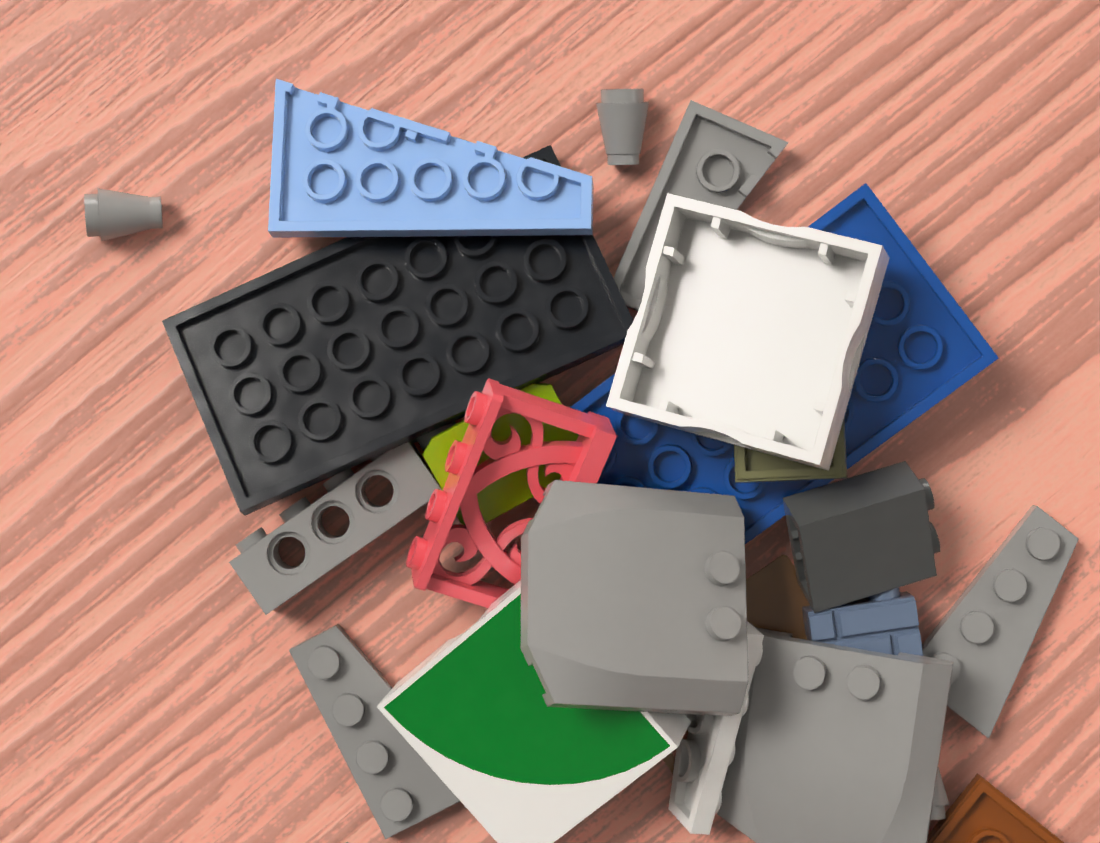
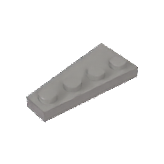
[613,100,789,311]
[922,505,1079,738]
[289,624,460,839]

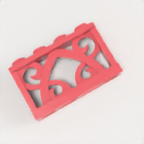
[406,378,617,608]

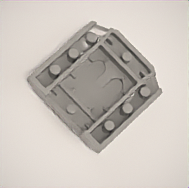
[520,480,748,716]
[717,627,954,843]

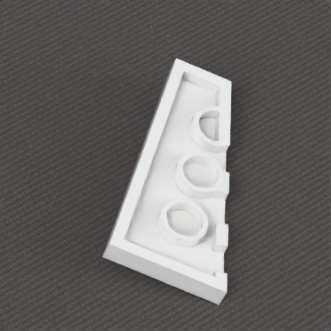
[668,621,764,835]

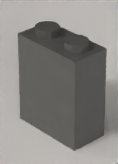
[782,461,940,613]

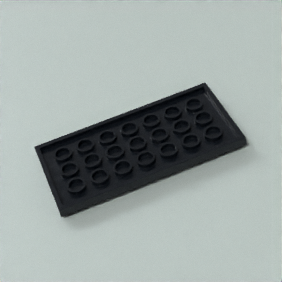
[162,145,633,516]

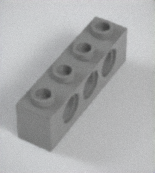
[229,441,442,615]

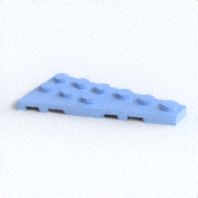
[268,79,594,238]

